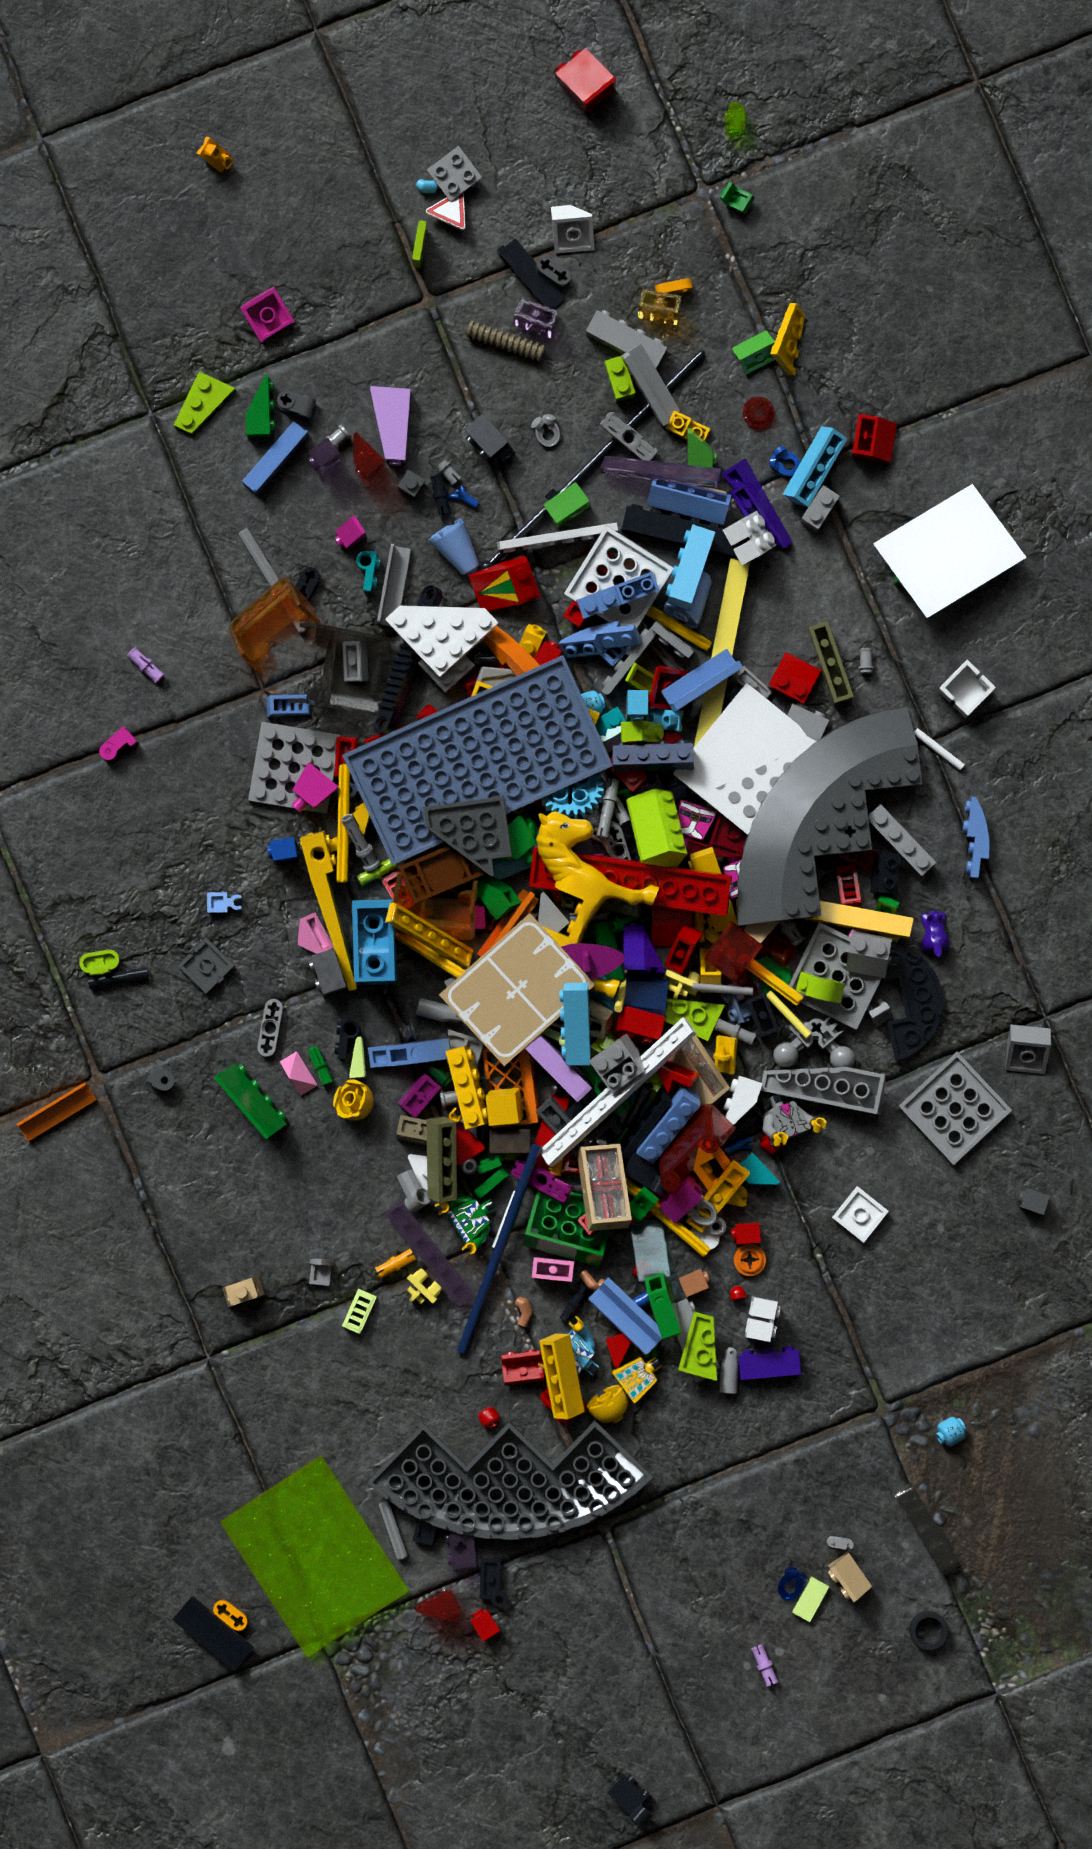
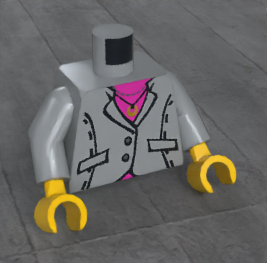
[763,1094,827,1146]

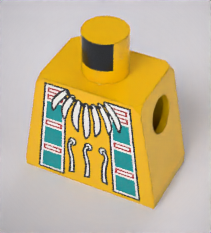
[612,1357,662,1403]

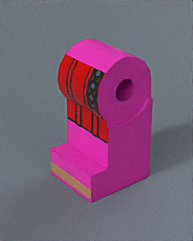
[99,726,138,761]

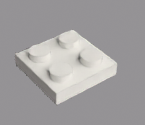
[832,1186,889,1243]

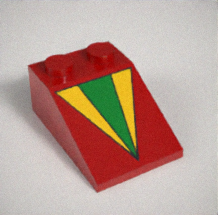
[468,554,541,611]

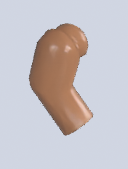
[579,1270,605,1291]

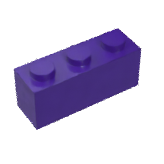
[738,1346,801,1380]

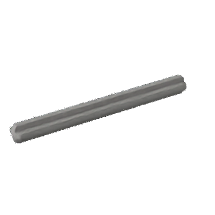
[239,528,308,633]

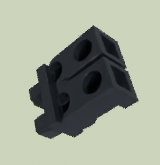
[565,1088,624,1146]

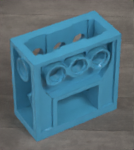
[352,899,397,985]

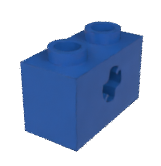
[267,837,299,863]

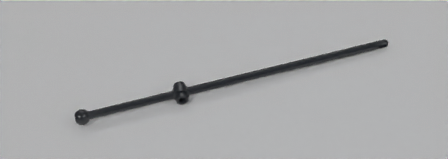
[479,351,705,571]

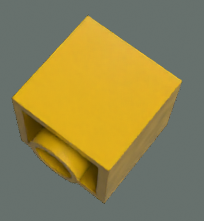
[485,1088,523,1126]

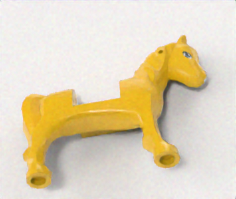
[536,811,660,999]

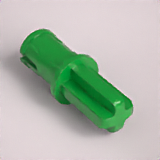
[308,1046,334,1086]

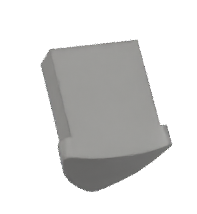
[309,1259,334,1286]

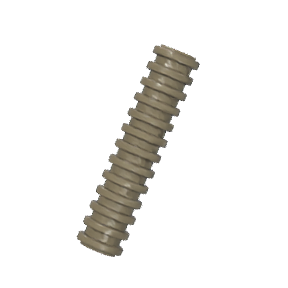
[466,320,546,362]

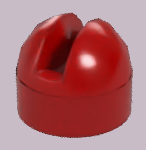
[730,1286,746,1301]

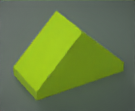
[624,663,654,696]

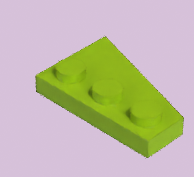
[174,371,236,434]
[665,998,725,1041]
[678,1312,717,1381]

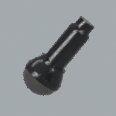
[550,1083,575,1100]

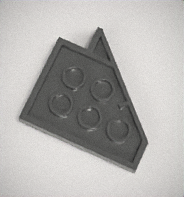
[423,796,512,876]

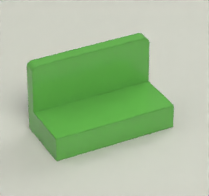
[732,331,775,375]
[544,483,591,528]

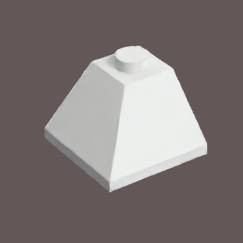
[551,205,595,253]

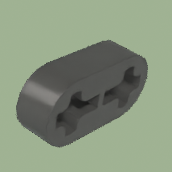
[536,256,571,288]

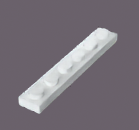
[497,523,618,553]

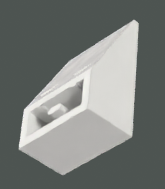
[717,1076,763,1135]

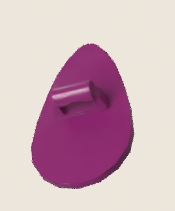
[561,943,625,980]

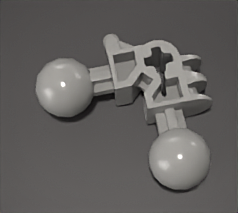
[773,1017,855,1068]

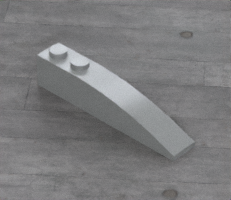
[760,1067,886,1115]

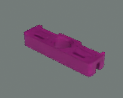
[511,1157,573,1202]

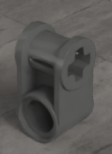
[277,391,317,420]

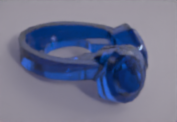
[778,1567,808,1600]

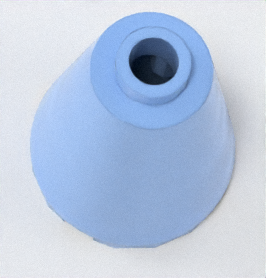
[428,518,479,575]
[664,571,712,628]

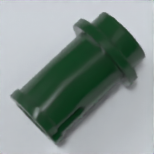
[427,1064,453,1088]

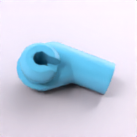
[416,179,440,193]

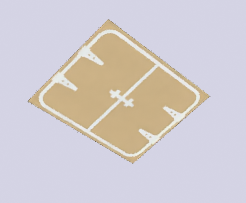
[439,913,595,1066]

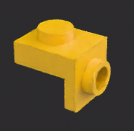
[519,624,546,658]

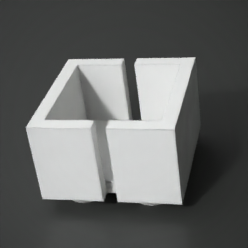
[723,511,776,565]
[937,660,996,718]
[745,1296,781,1342]

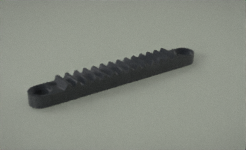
[374,584,442,736]

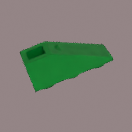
[245,374,275,438]
[468,874,522,920]
[644,1272,682,1340]

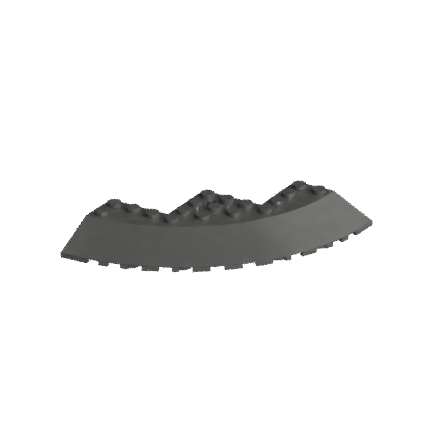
[736,707,922,926]
[367,1420,653,1540]

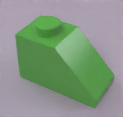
[687,428,716,472]

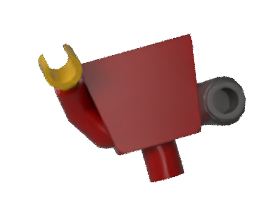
[448,1108,485,1174]

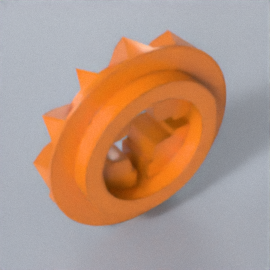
[734,1244,766,1276]

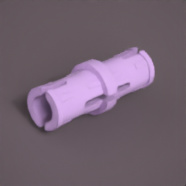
[127,647,164,683]
[751,1644,779,1687]

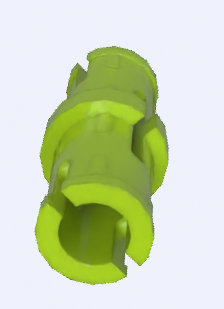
[356,859,397,887]

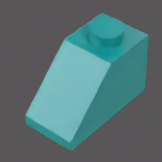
[595,706,626,736]
[740,1153,780,1185]

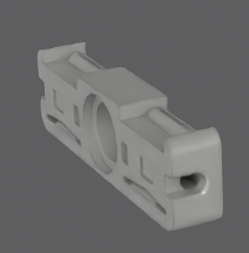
[600,412,657,463]

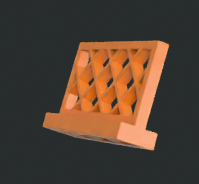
[477,889,539,957]
[482,1048,542,1129]

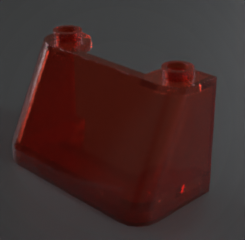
[658,1104,736,1195]

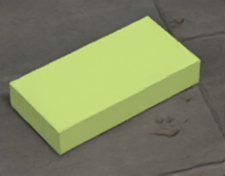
[792,1576,829,1622]

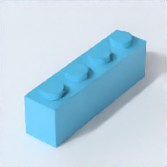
[782,426,848,507]
[665,525,715,610]
[626,690,648,722]
[559,983,591,1065]

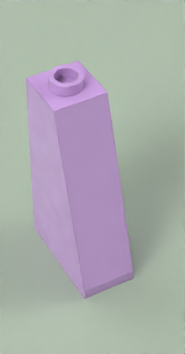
[370,386,411,466]
[525,1033,592,1102]

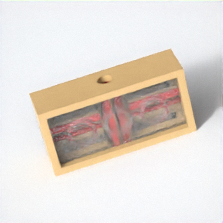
[654,1035,730,1112]
[577,1144,632,1231]

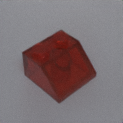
[353,432,386,483]
[704,921,763,983]
[414,1586,462,1622]

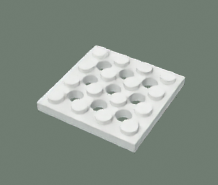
[564,525,674,628]

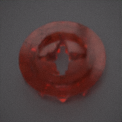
[743,396,775,428]

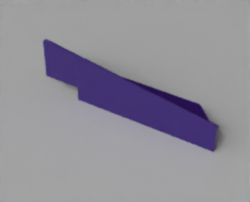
[722,458,792,548]

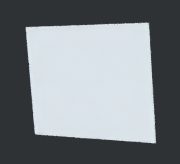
[873,484,1027,618]
[673,683,817,835]

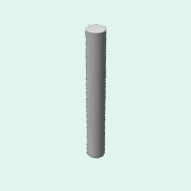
[692,983,753,996]

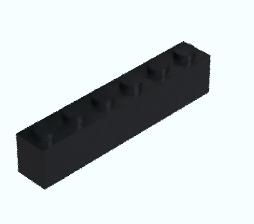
[621,504,742,558]

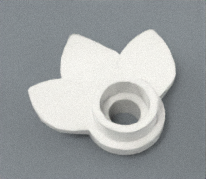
[690,1217,726,1250]

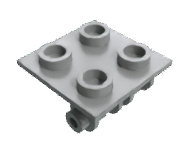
[427,146,482,202]

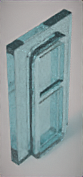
[630,1220,671,1282]

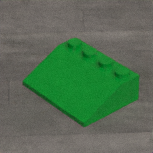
[214,1063,288,1140]
[522,1183,610,1267]

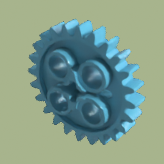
[540,773,604,819]

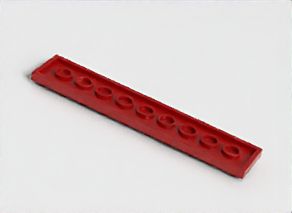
[529,846,732,916]

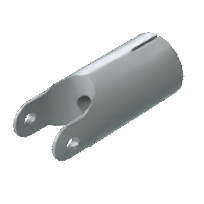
[416,998,461,1023]
[719,1347,739,1393]

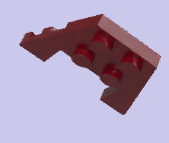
[685,798,749,858]

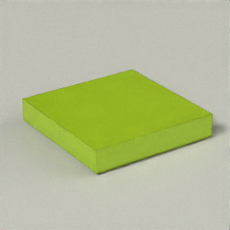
[412,221,427,268]

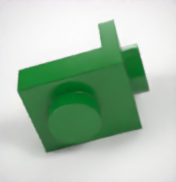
[720,182,755,214]
[876,895,900,915]
[629,1186,659,1222]

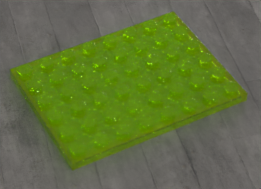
[219,1455,409,1658]

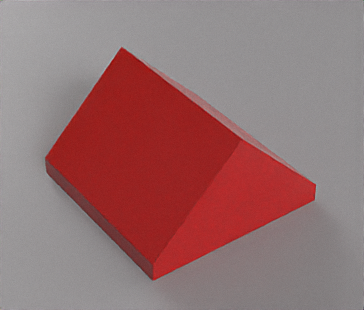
[648,665,690,711]

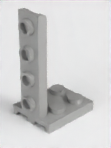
[601,620,694,694]

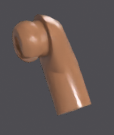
[515,1297,533,1327]

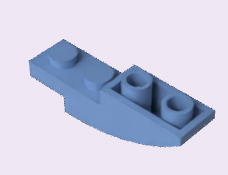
[576,572,659,619]
[559,621,642,658]
[963,796,990,879]
[368,1038,451,1068]

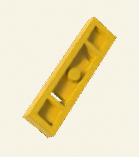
[686,1160,750,1233]

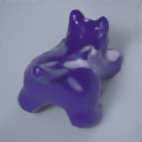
[920,910,950,958]

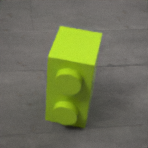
[604,356,635,403]
[621,720,664,745]

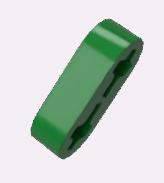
[473,1167,509,1199]

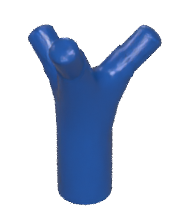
[447,485,479,508]
[724,1134,753,1155]

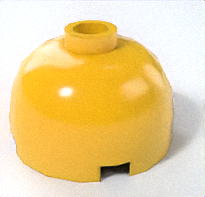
[333,1079,374,1121]
[587,1385,628,1423]

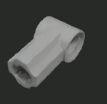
[397,1169,431,1212]

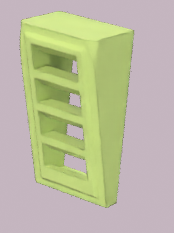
[349,1037,366,1079]
[342,1289,377,1334]

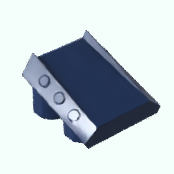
[624,974,669,1018]

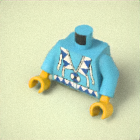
[538,1316,599,1375]

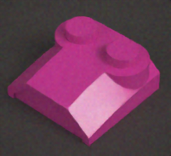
[240,287,295,342]

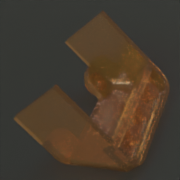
[229,577,320,674]
[393,874,478,940]

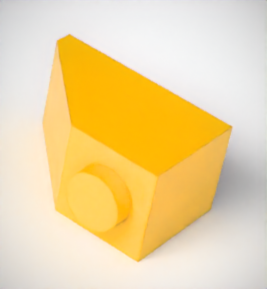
[700,948,721,993]

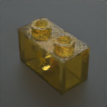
[638,289,682,325]

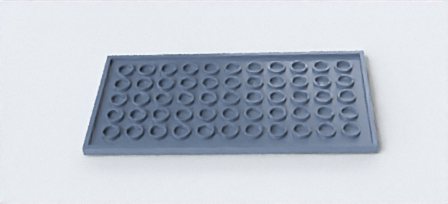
[342,655,613,865]

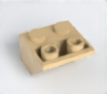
[828,1552,872,1602]

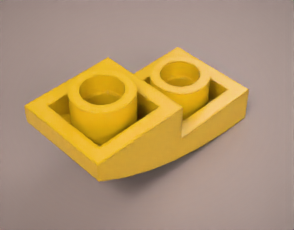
[665,410,711,441]

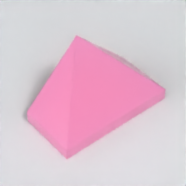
[297,912,334,954]
[280,1051,318,1096]

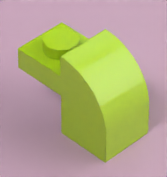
[796,972,845,1003]

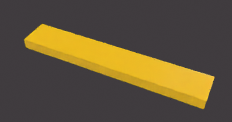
[805,901,914,939]
[385,903,473,968]

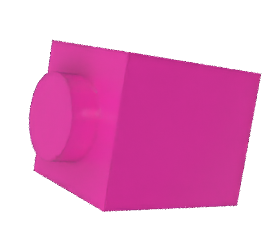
[335,516,367,550]

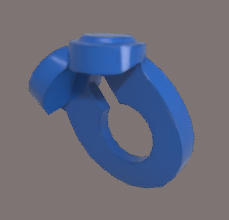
[769,446,800,476]

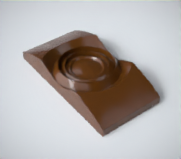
[398,845,487,904]

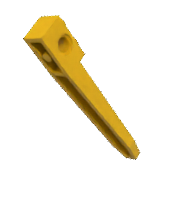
[300,831,358,991]

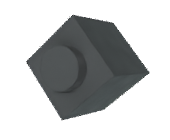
[398,470,426,500]
[1017,1188,1050,1215]

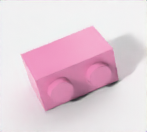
[532,1257,574,1282]

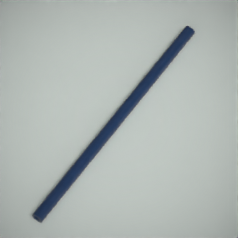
[457,1144,542,1354]

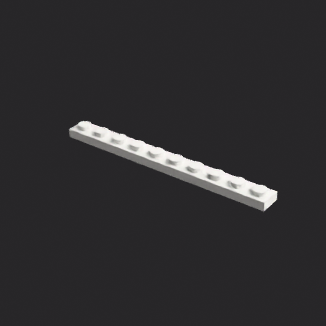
[540,1017,697,1167]

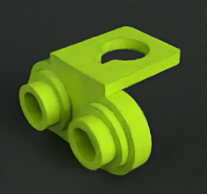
[79,950,120,976]

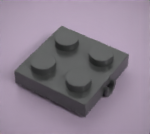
[178,938,235,994]

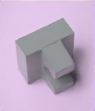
[867,999,893,1027]

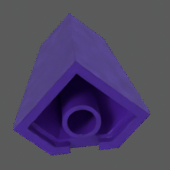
[623,923,664,977]

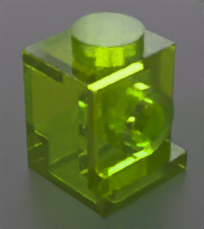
[724,102,745,133]

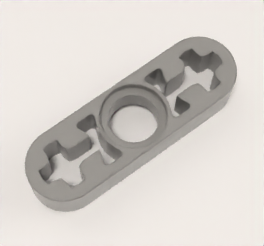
[606,822,631,860]
[257,999,283,1057]

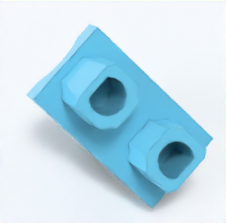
[646,709,684,731]

